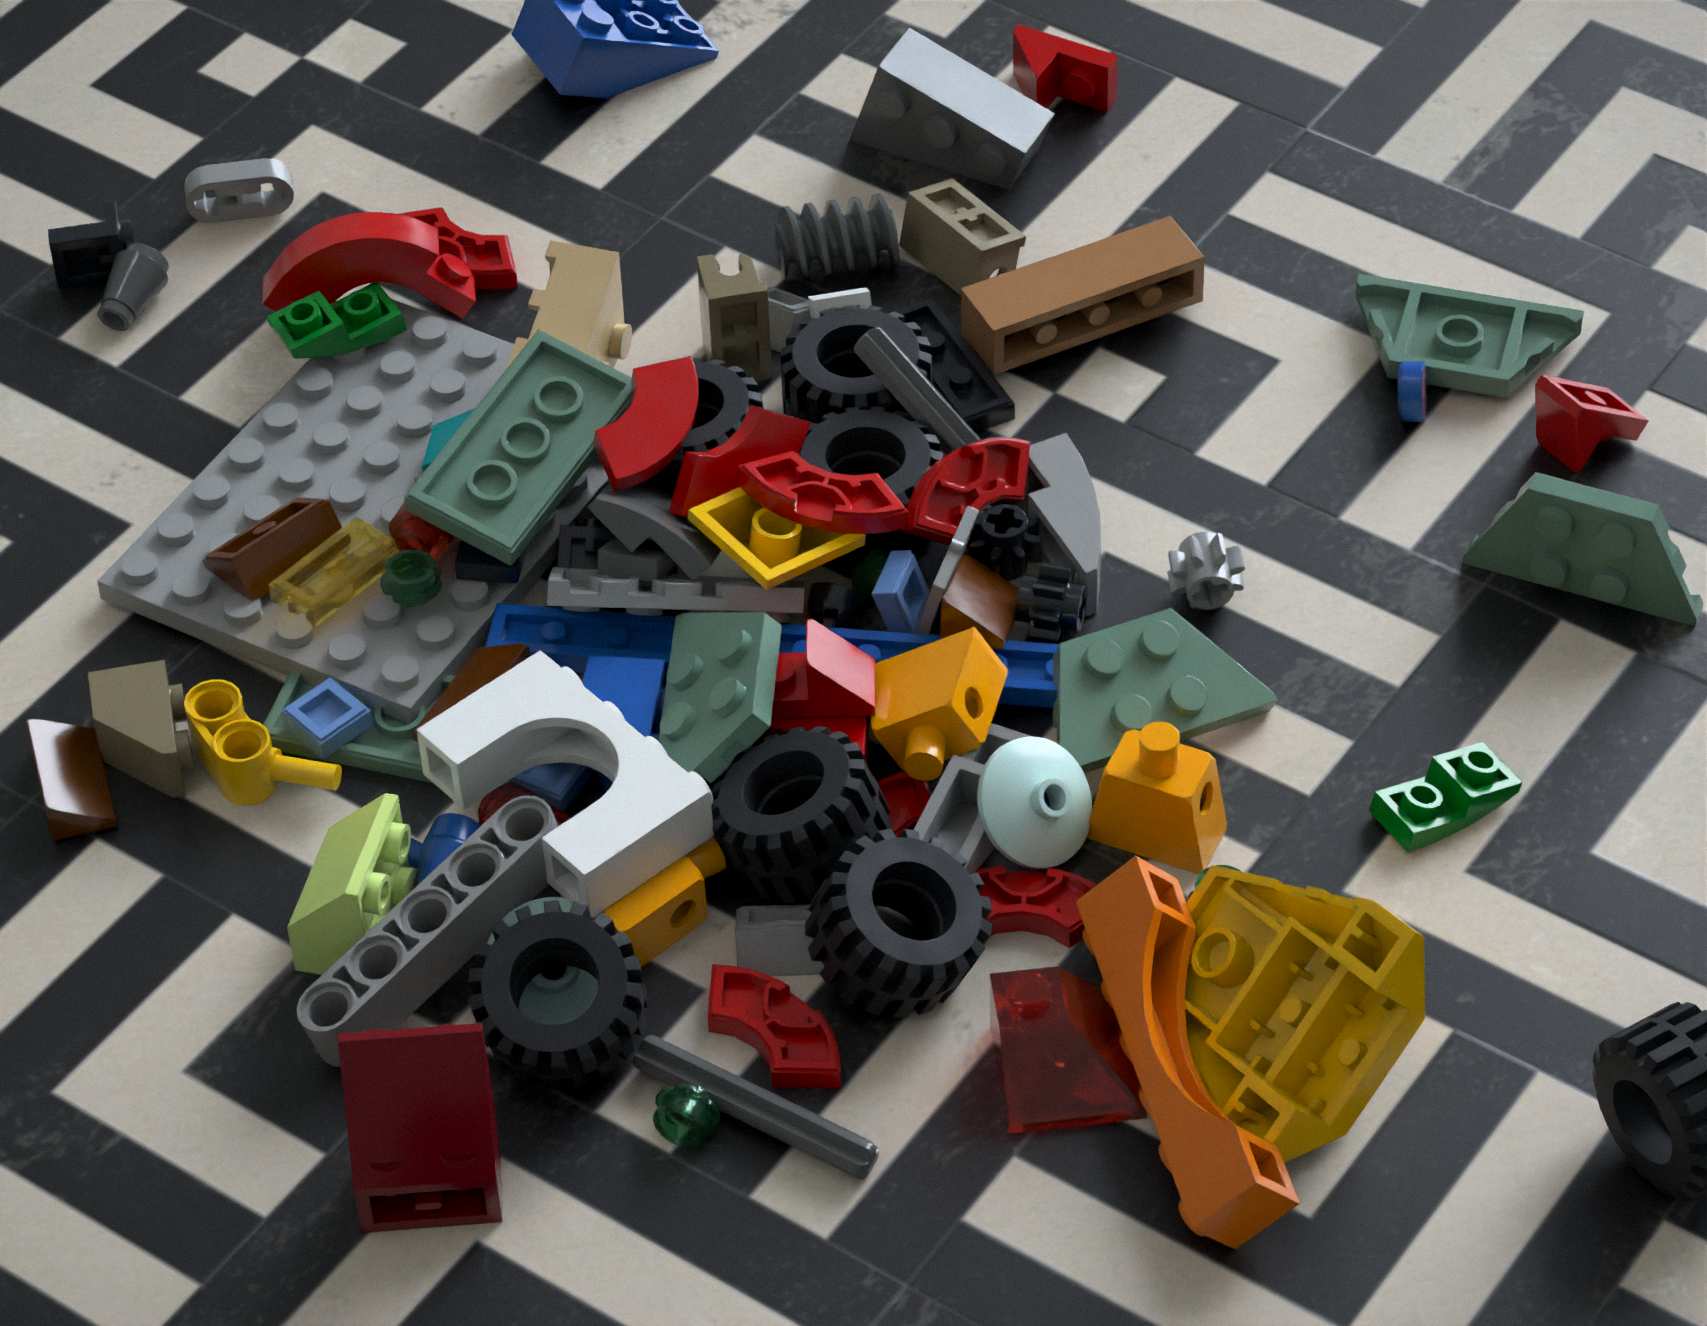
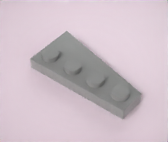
[547,567,805,623]

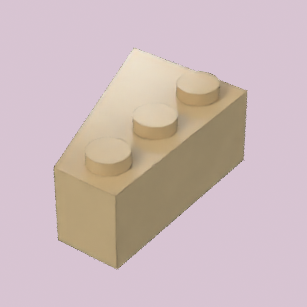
[506,240,632,369]

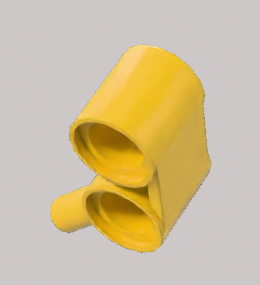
[184,680,342,805]

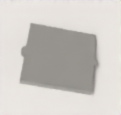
[915,505,979,635]

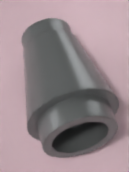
[97,243,169,331]

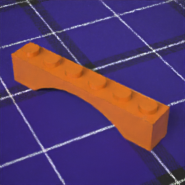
[1076,855,1300,1250]

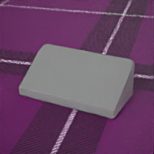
[735,904,824,976]

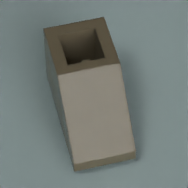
[88,660,194,798]

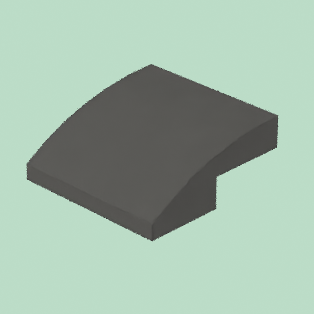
[588,482,722,581]

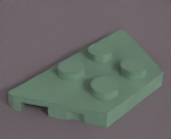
[1355,273,1584,398]
[1462,472,1704,626]
[1053,608,1278,773]
[658,612,782,783]

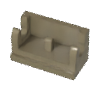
[899,178,1026,295]
[697,254,772,382]

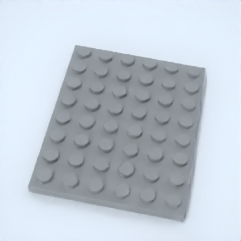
[97,299,610,724]

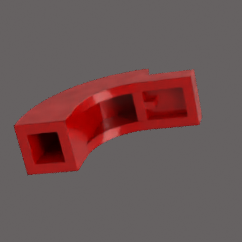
[262,212,476,319]

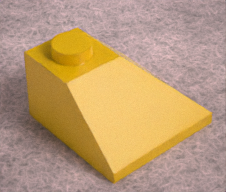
[688,487,866,590]

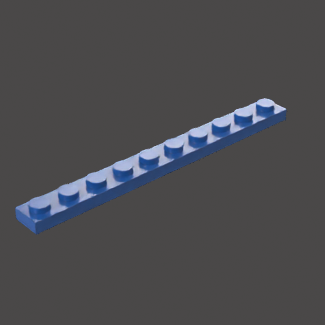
[486,603,1059,708]

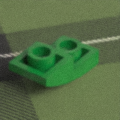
[267,282,407,359]
[1369,742,1522,852]

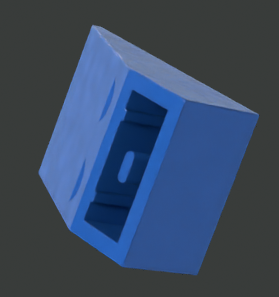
[511,0,719,99]

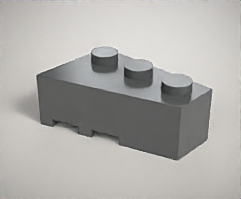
[849,28,1055,190]

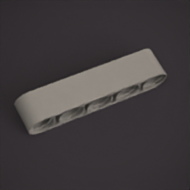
[296,796,559,1067]

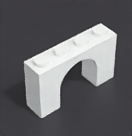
[416,650,714,918]

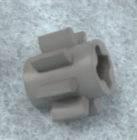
[1167,532,1245,610]

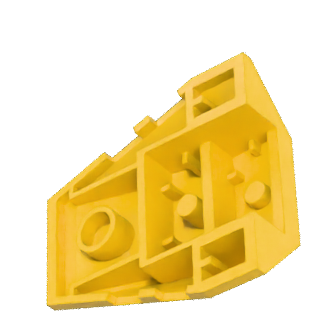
[1185,865,1425,1163]

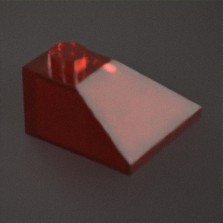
[990,966,1147,1134]

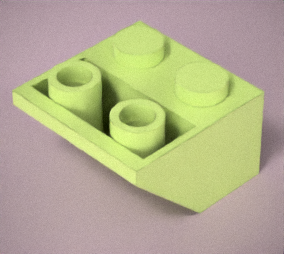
[287,793,417,975]

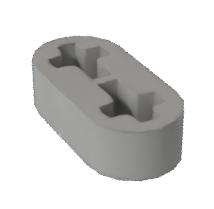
[184,158,294,223]

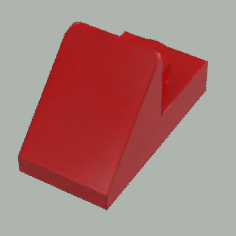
[1013,24,1118,112]
[1535,374,1649,473]
[771,619,876,719]

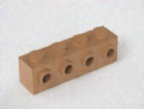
[961,216,1205,375]

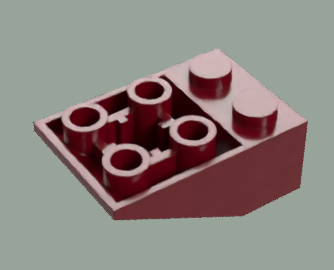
[338,1023,503,1233]

